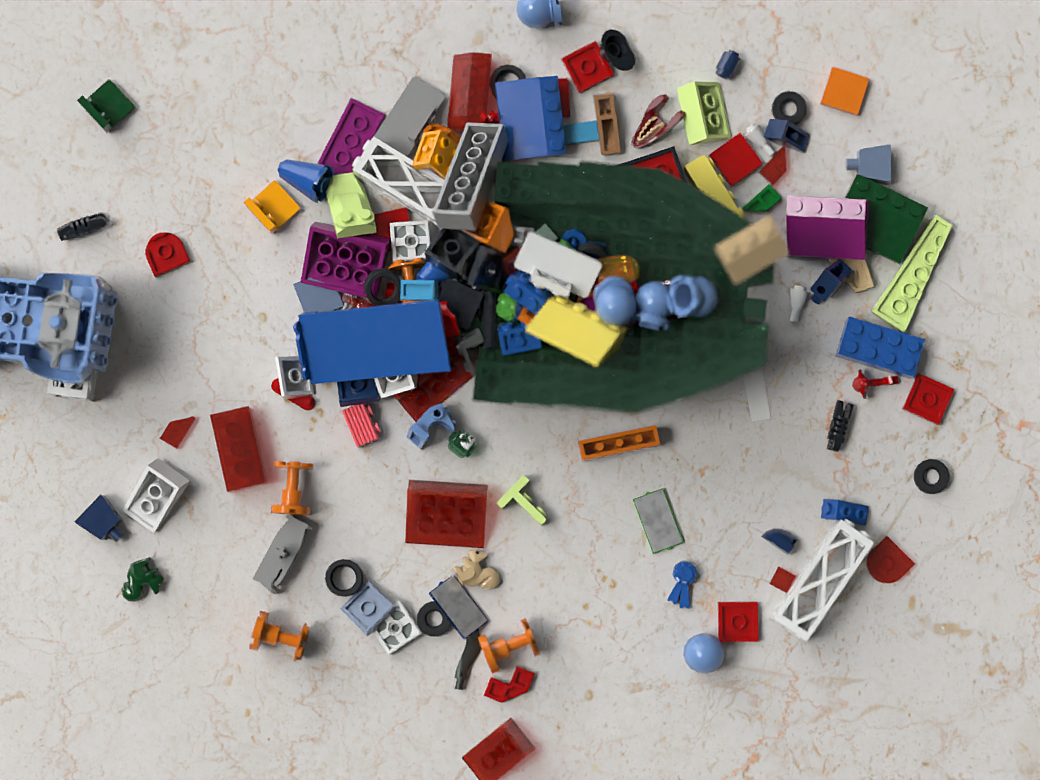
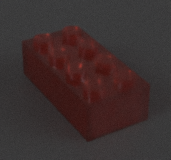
[210,406,268,493]

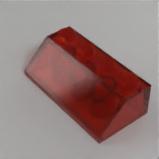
[447,52,492,133]
[393,344,476,422]

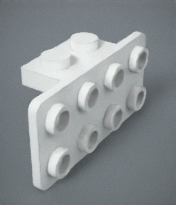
[514,232,602,298]

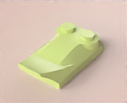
[326,173,376,238]

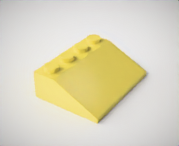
[526,295,627,366]

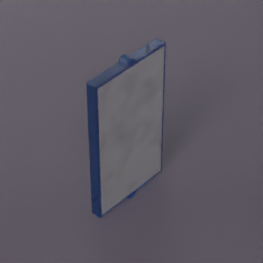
[428,574,489,640]

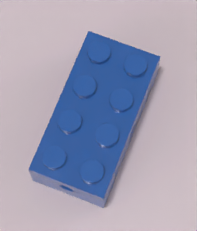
[835,316,925,379]

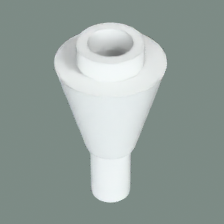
[745,123,775,156]
[790,285,809,322]

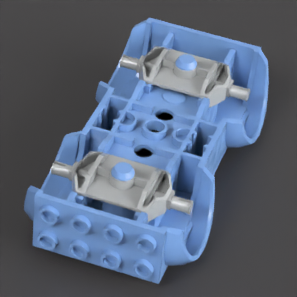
[0,273,118,384]

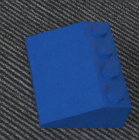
[495,76,566,161]

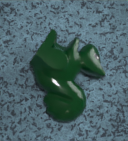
[121,557,164,602]

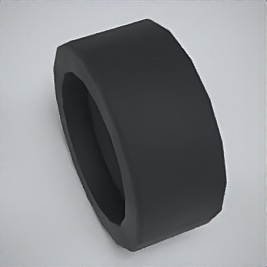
[490,64,526,99]
[364,268,401,306]
[325,559,363,597]

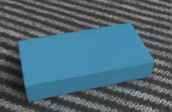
[563,120,599,146]
[400,280,438,300]

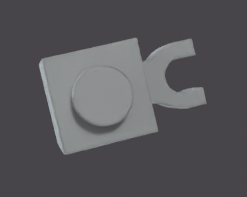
[510,225,535,248]

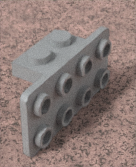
[374,77,445,157]

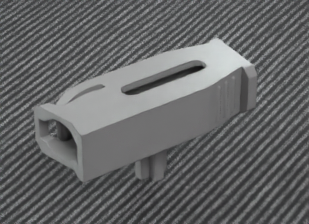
[253,514,312,594]

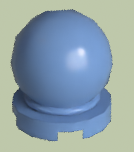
[516,0,562,29]
[594,276,636,326]
[666,276,718,317]
[630,282,672,331]
[683,633,725,674]

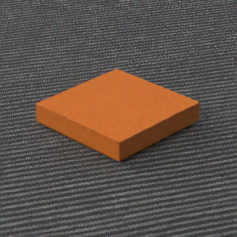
[820,66,869,116]

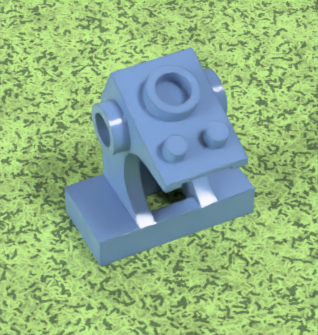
[406,403,456,449]

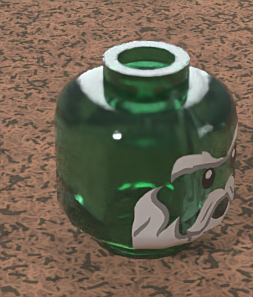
[447,429,477,458]

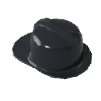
[599,29,635,71]

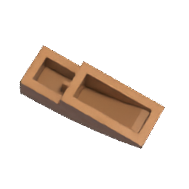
[593,92,621,155]

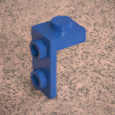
[821,499,869,525]

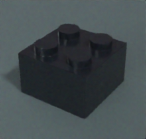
[424,228,481,282]

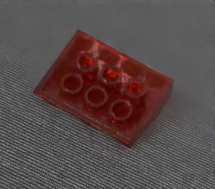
[405,480,488,548]

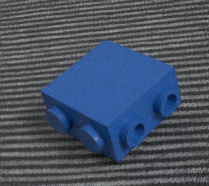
[504,269,555,315]

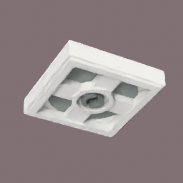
[390,220,431,262]
[373,600,422,655]

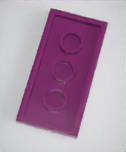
[317,98,386,175]

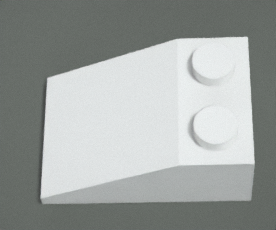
[122,459,190,533]

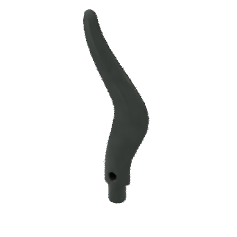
[454,629,481,690]

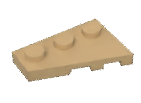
[828,258,874,293]

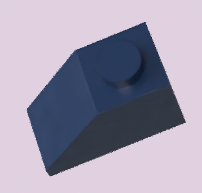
[764,119,810,153]

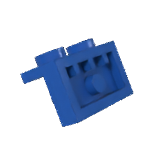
[497,321,542,355]

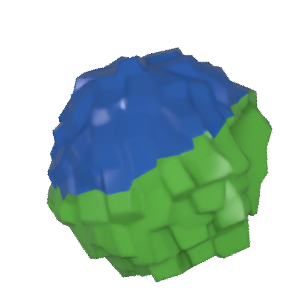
[496,293,524,322]

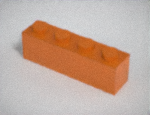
[578,425,660,462]

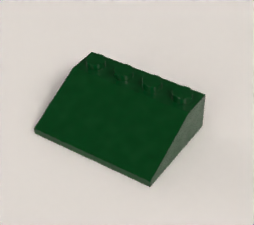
[844,174,928,265]

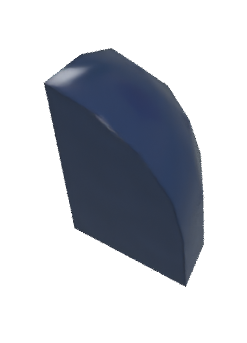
[761,528,798,555]

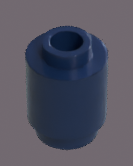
[715,50,741,80]

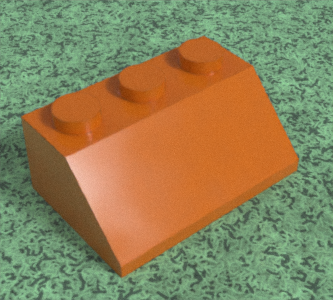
[460,201,514,253]

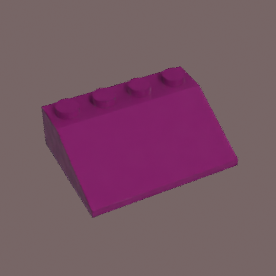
[786,196,870,260]
[300,221,391,298]

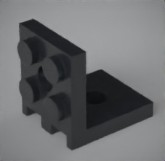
[462,243,515,294]

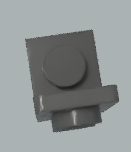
[455,327,484,377]

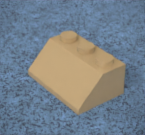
[714,215,789,285]

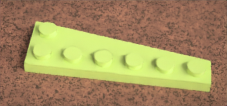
[871,215,952,333]

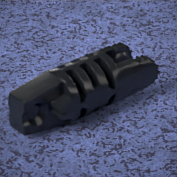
[57,212,107,241]
[827,400,854,452]

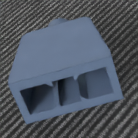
[846,145,891,185]

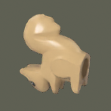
[452,550,500,590]

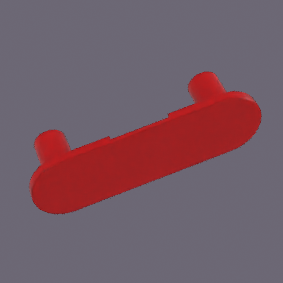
[271,378,315,411]

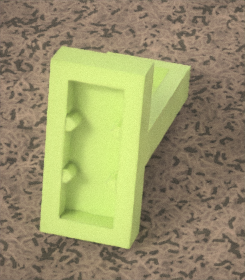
[496,475,547,526]

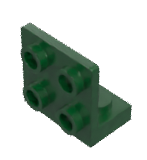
[77,79,135,133]

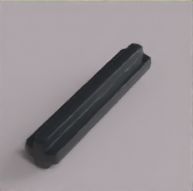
[483,291,496,350]

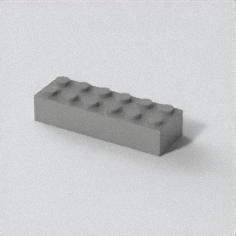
[432,123,509,230]

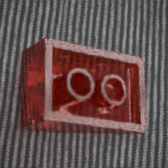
[461,718,536,780]

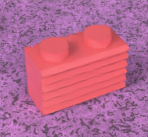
[342,404,381,448]

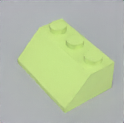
[677,82,731,145]

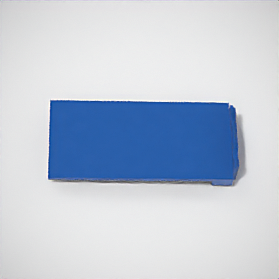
[293,299,451,384]

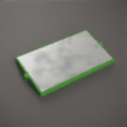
[633,488,684,554]

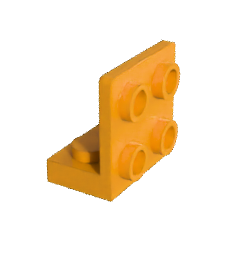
[412,130,458,179]
[243,180,300,234]

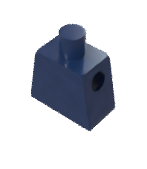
[810,259,854,305]
[74,494,124,542]

